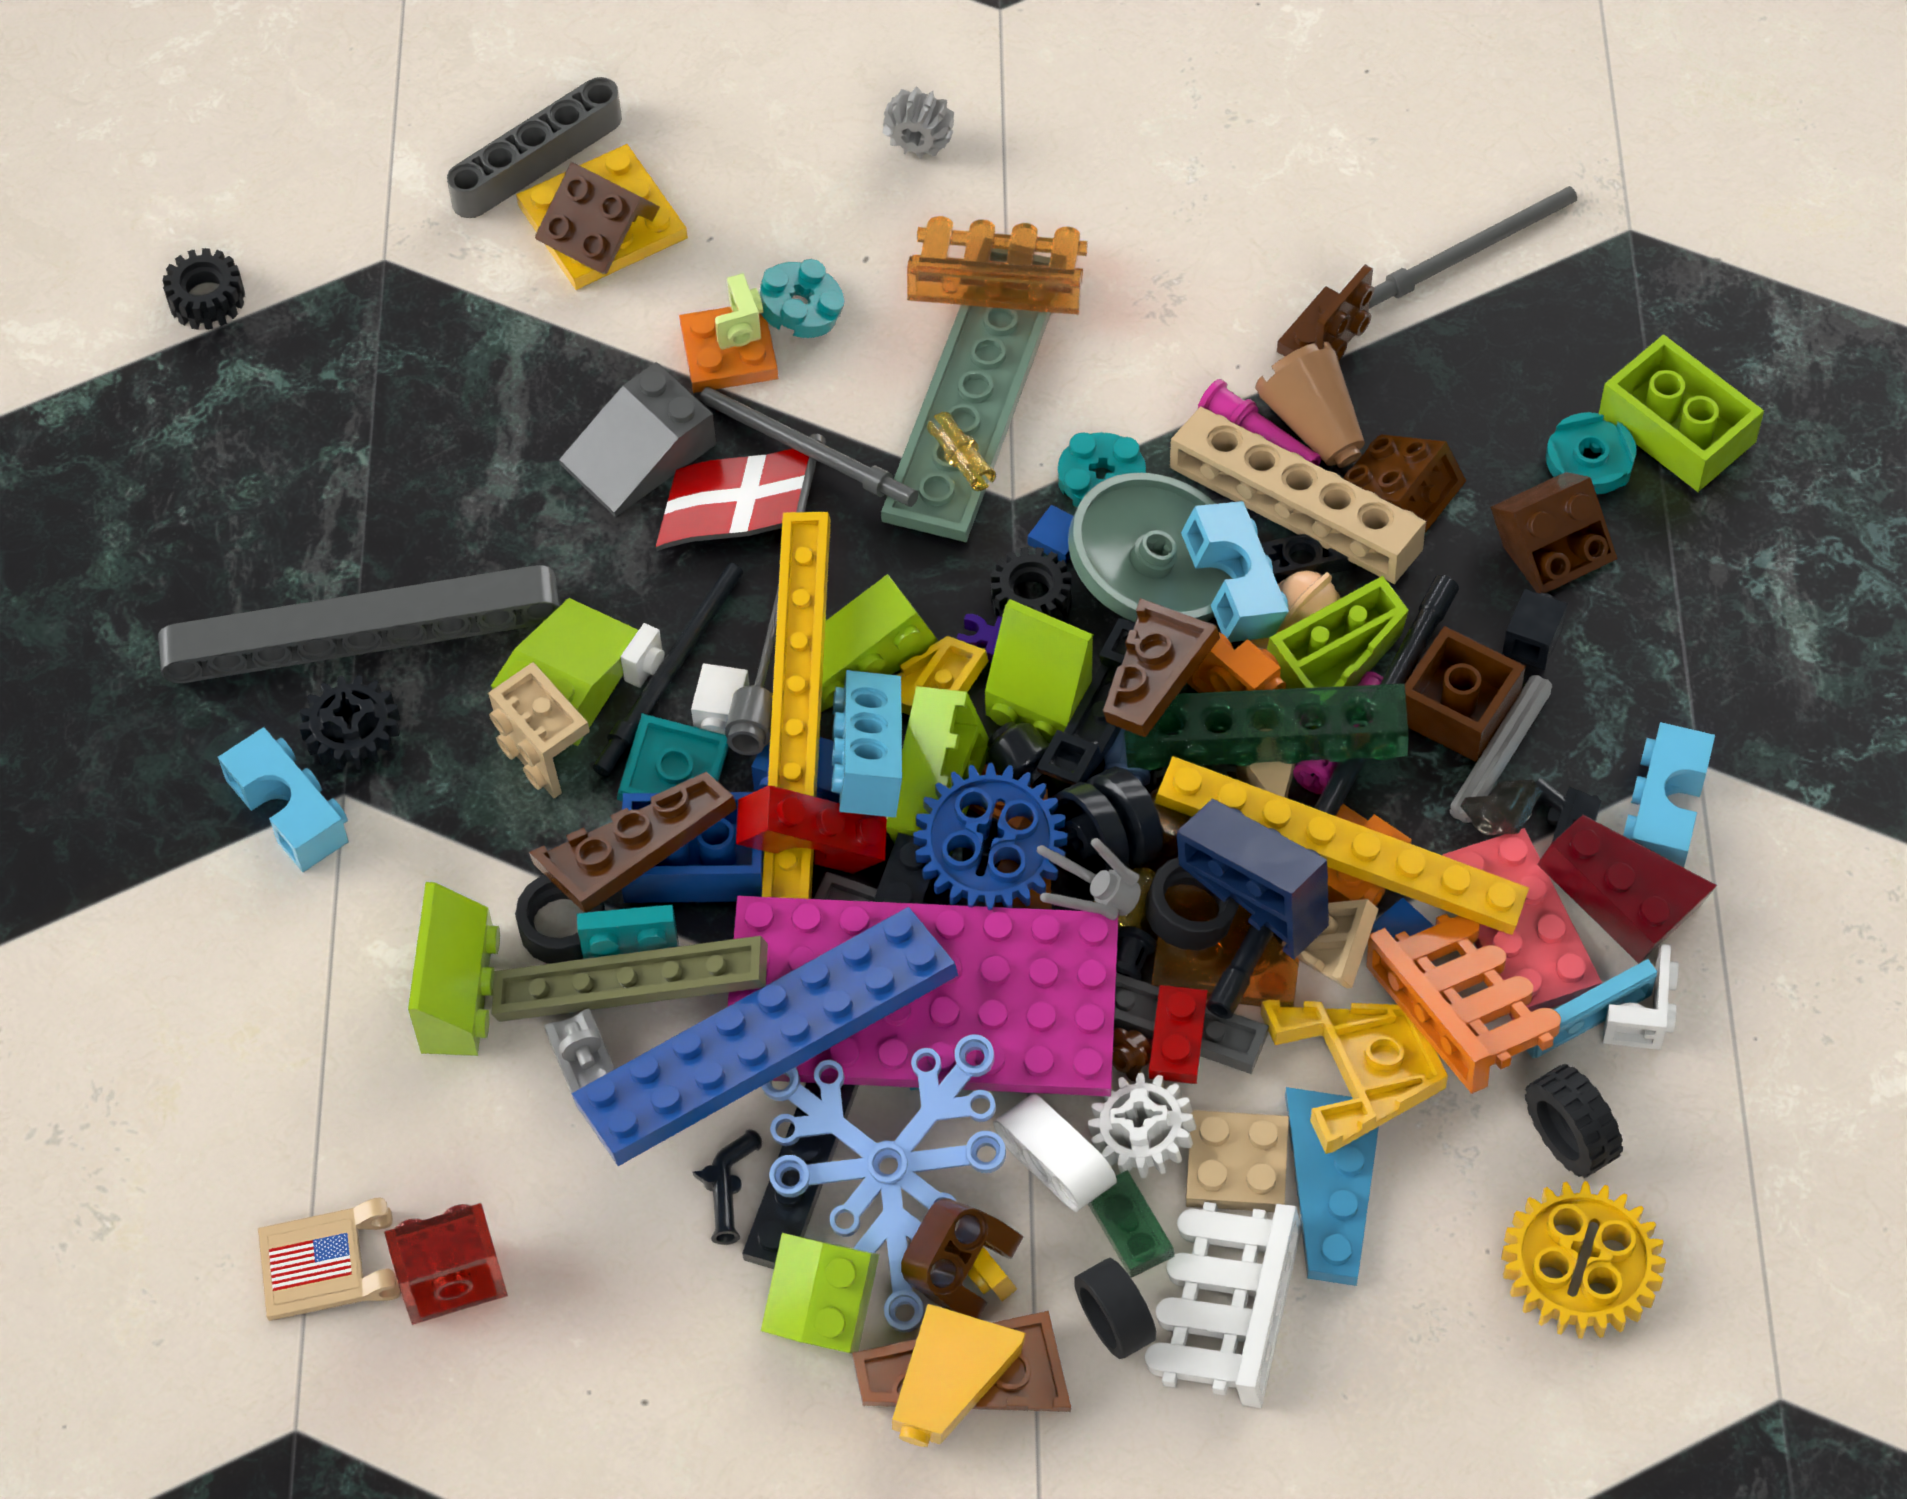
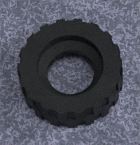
[1525,1064,1623,1178]

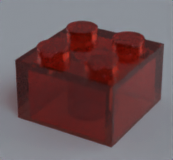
[384,1203,508,1325]

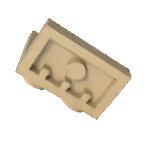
[488,662,590,798]

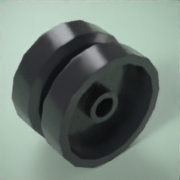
[1052,766,1163,885]

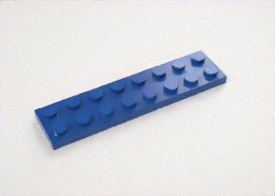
[571,907,959,1166]

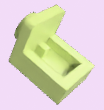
[715,273,763,349]

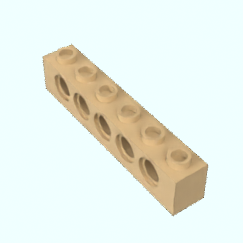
[1170,406,1426,584]

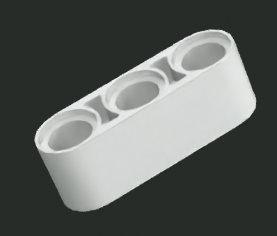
[993,1093,1117,1212]

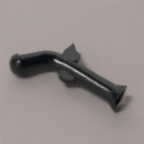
[692,1129,762,1245]

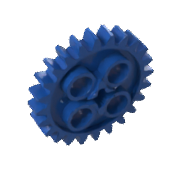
[913,763,1067,910]

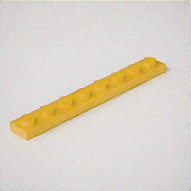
[1155,756,1529,935]

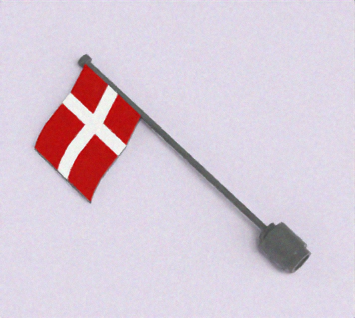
[656,434,826,755]

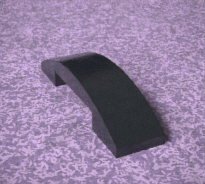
[1036,618,1135,785]

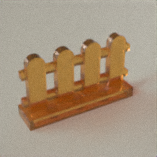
[907,216,1088,315]

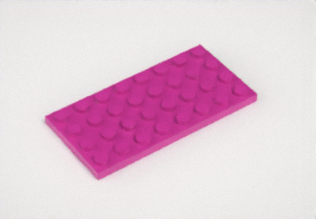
[727,896,1119,1097]

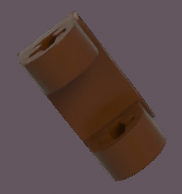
[901,1198,1023,1319]

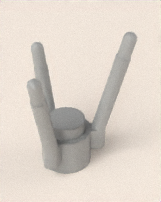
[1037,838,1141,920]

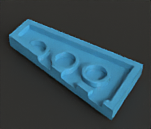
[1285,1087,1379,1286]

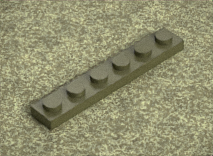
[491,936,768,1022]

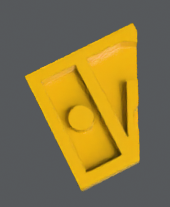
[897,636,989,715]

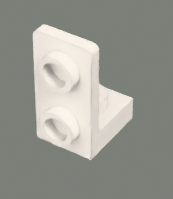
[1603,944,1679,1050]

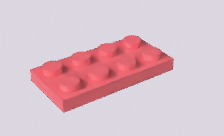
[1442,828,1602,1020]

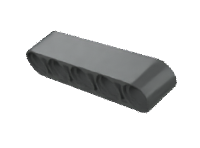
[447,77,622,218]

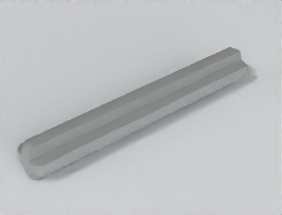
[1450,675,1552,823]

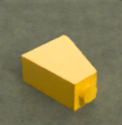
[892,1304,1025,1447]

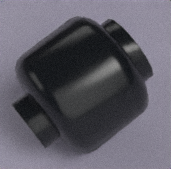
[987,721,1050,789]

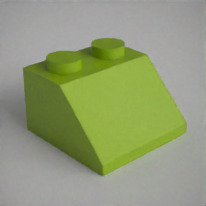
[761,1233,880,1353]

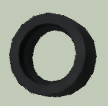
[1145,858,1239,950]
[515,875,606,964]
[1074,1258,1157,1359]

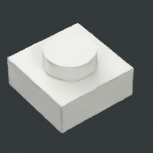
[621,623,665,688]

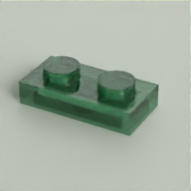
[1088,1170,1175,1278]

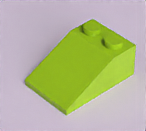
[491,598,638,746]
[985,599,1093,743]

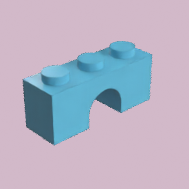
[1181,501,1289,642]
[1623,722,1715,867]
[218,727,349,872]

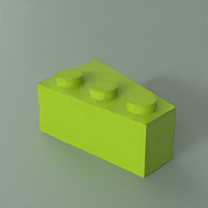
[821,574,939,712]
[1267,576,1409,733]
[886,686,989,857]

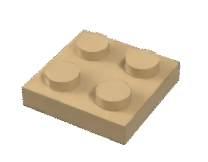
[1186,1110,1289,1212]

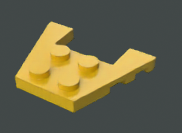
[1260,1000,1448,1154]

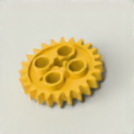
[1501,1181,1666,1339]

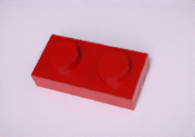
[1149,985,1208,1084]

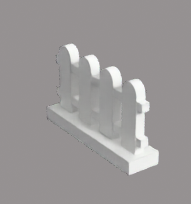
[1145,1202,1302,1408]

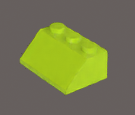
[408,882,500,1056]

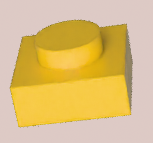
[968,1247,1017,1302]

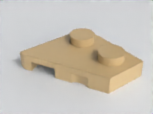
[1281,899,1379,988]

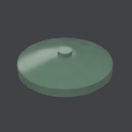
[1068,473,1232,622]

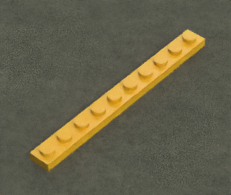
[762,512,831,899]

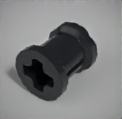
[1116,926,1157,981]

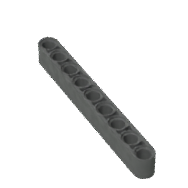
[158,566,560,683]

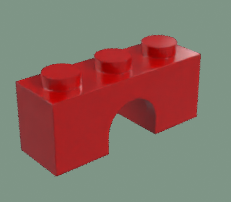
[736,785,887,874]

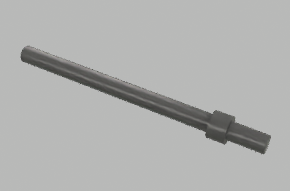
[1369,186,1577,309]
[700,387,918,507]

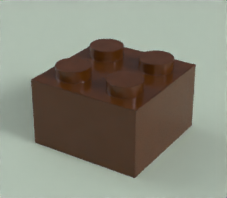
[1396,626,1526,762]

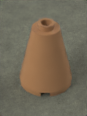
[1255,342,1365,468]

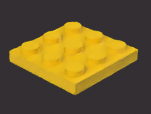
[516,144,688,290]

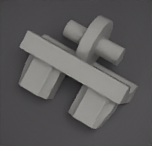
[544,1008,615,1093]

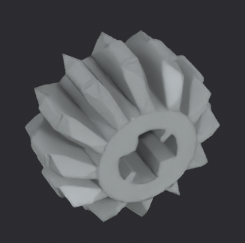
[883,86,955,159]

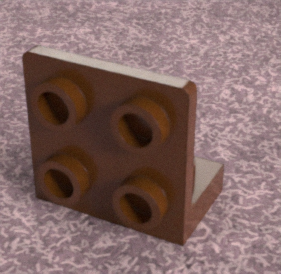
[535,162,660,274]
[1277,264,1375,361]
[1343,434,1466,533]

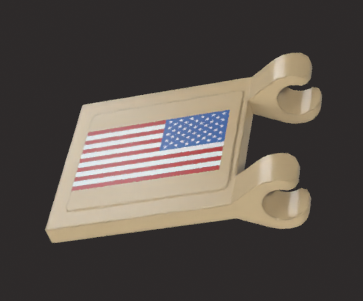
[258,1197,401,1321]

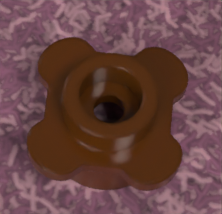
[1112,1028,1152,1082]

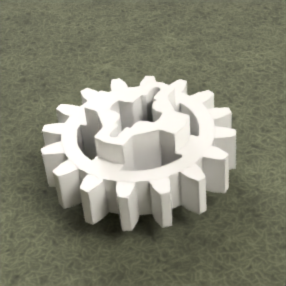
[1088,1073,1196,1178]

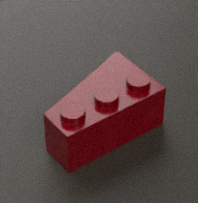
[1537,815,1717,964]

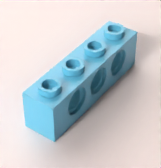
[831,670,902,818]

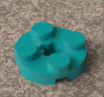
[759,259,845,338]
[1546,412,1636,494]
[1058,432,1146,508]

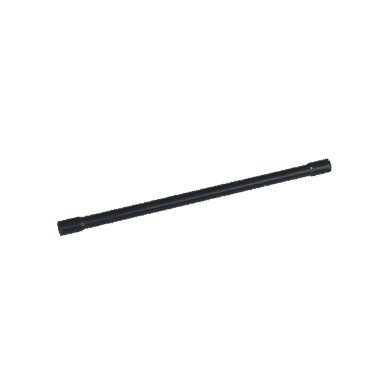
[1206,575,1459,1019]

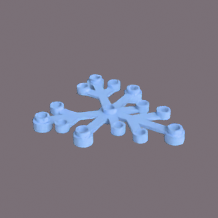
[761,1034,1006,1333]

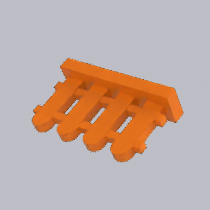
[1366,913,1561,1094]

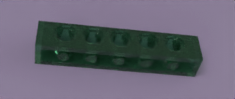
[1125,684,1408,770]

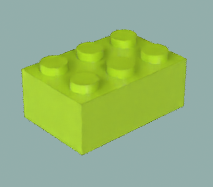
[1599,334,1764,492]

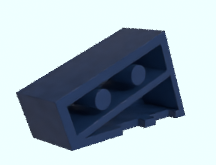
[1177,798,1329,960]

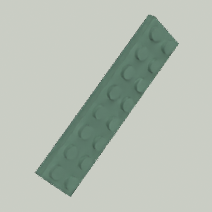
[881,243,1067,542]

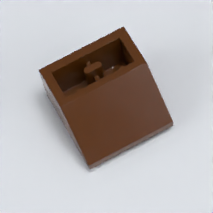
[1490,472,1618,593]

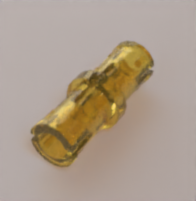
[927,412,996,491]

